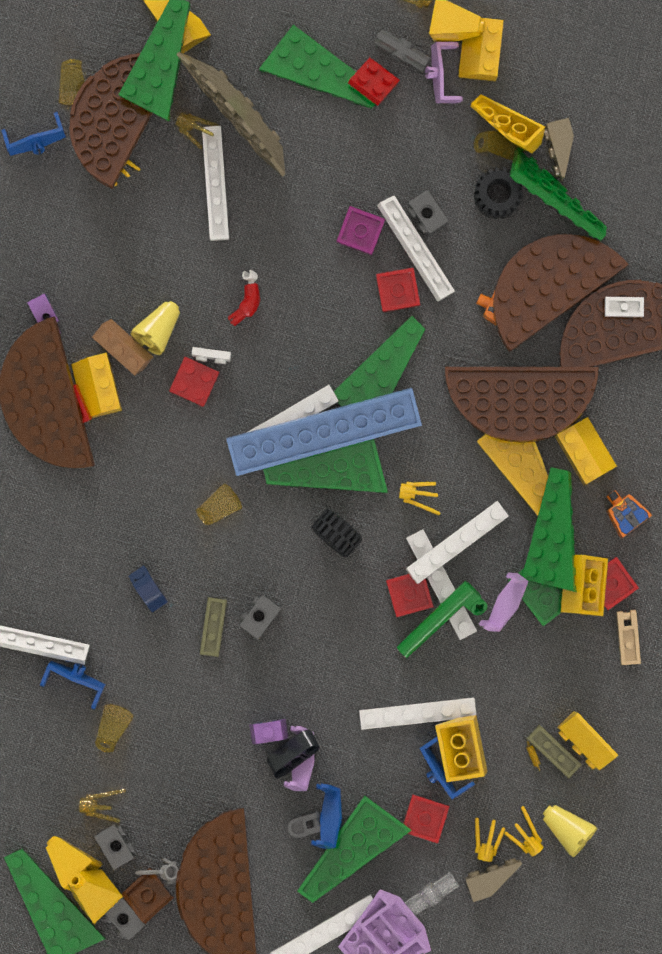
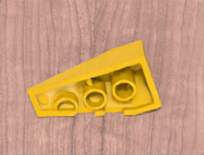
[143,0,211,53]
[471,94,545,153]

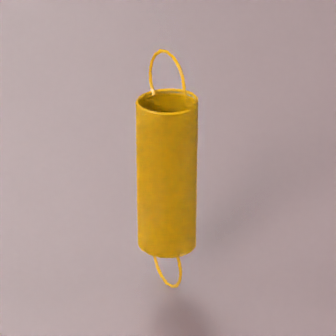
[526,742,541,771]

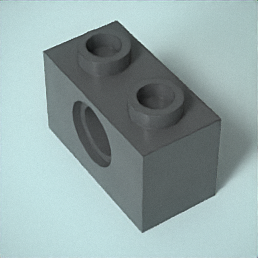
[407,189,449,236]
[239,595,281,640]
[94,823,136,870]
[103,897,147,940]

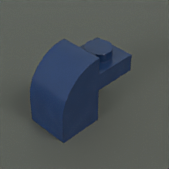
[128,566,168,613]

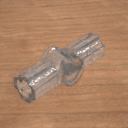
[404,872,460,916]

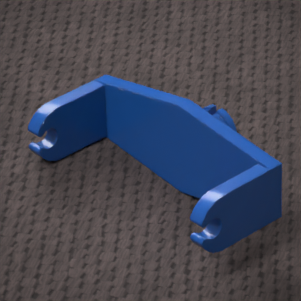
[1,112,66,156]
[40,661,106,710]
[419,737,475,799]
[311,784,342,849]

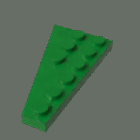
[118,0,191,122]
[259,25,376,109]
[510,147,607,241]
[334,316,425,407]
[263,439,388,493]
[522,467,577,592]
[297,796,412,903]
[4,848,106,954]

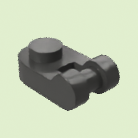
[288,811,321,838]

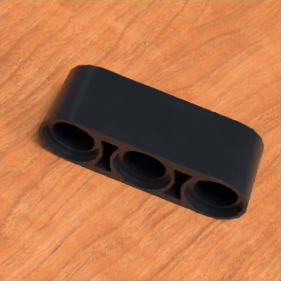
[267,730,320,778]

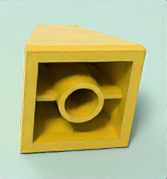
[429,0,485,42]
[46,836,103,891]
[67,869,123,924]

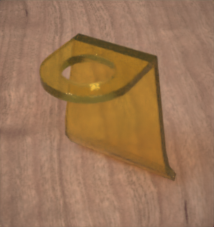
[59,59,85,106]
[474,131,518,161]
[196,483,242,526]
[95,704,134,753]

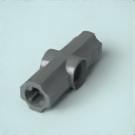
[374,29,431,73]

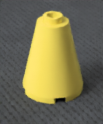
[131,301,180,355]
[543,805,598,857]

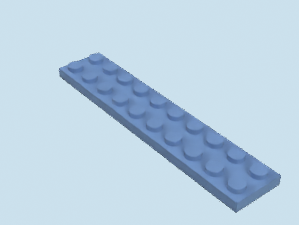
[226,388,422,476]

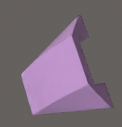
[338,889,431,954]

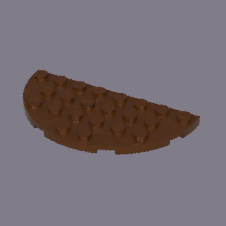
[69,53,152,189]
[493,234,629,352]
[560,280,662,367]
[0,316,95,468]
[445,367,599,443]
[176,808,256,954]

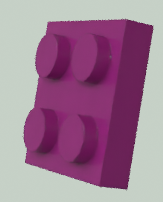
[336,206,385,255]

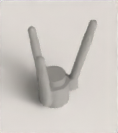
[135,858,179,888]

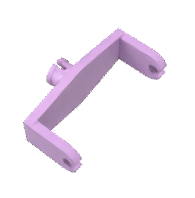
[425,42,463,103]
[479,572,528,632]
[284,726,314,791]

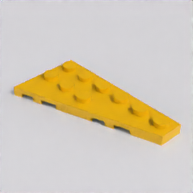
[477,434,548,516]

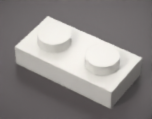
[605,297,644,317]
[192,347,232,364]

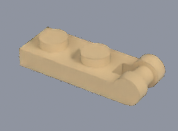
[616,610,641,665]

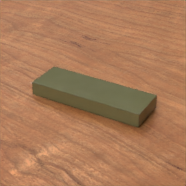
[200,597,227,657]
[526,725,582,779]

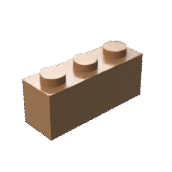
[92,319,153,376]

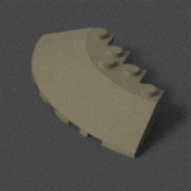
[176,52,285,177]

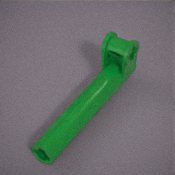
[397,580,487,658]

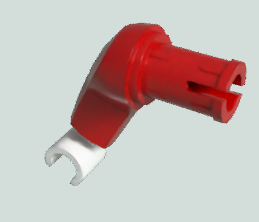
[228,270,260,326]

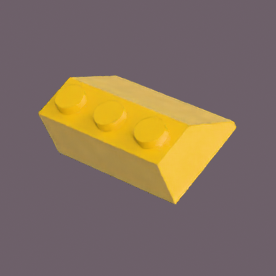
[458,18,504,82]
[71,353,122,418]
[555,417,617,486]
[561,555,608,616]
[557,711,618,770]
[435,715,487,782]

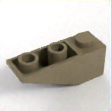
[544,118,574,182]
[465,858,522,902]

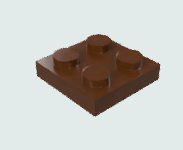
[122,868,174,924]

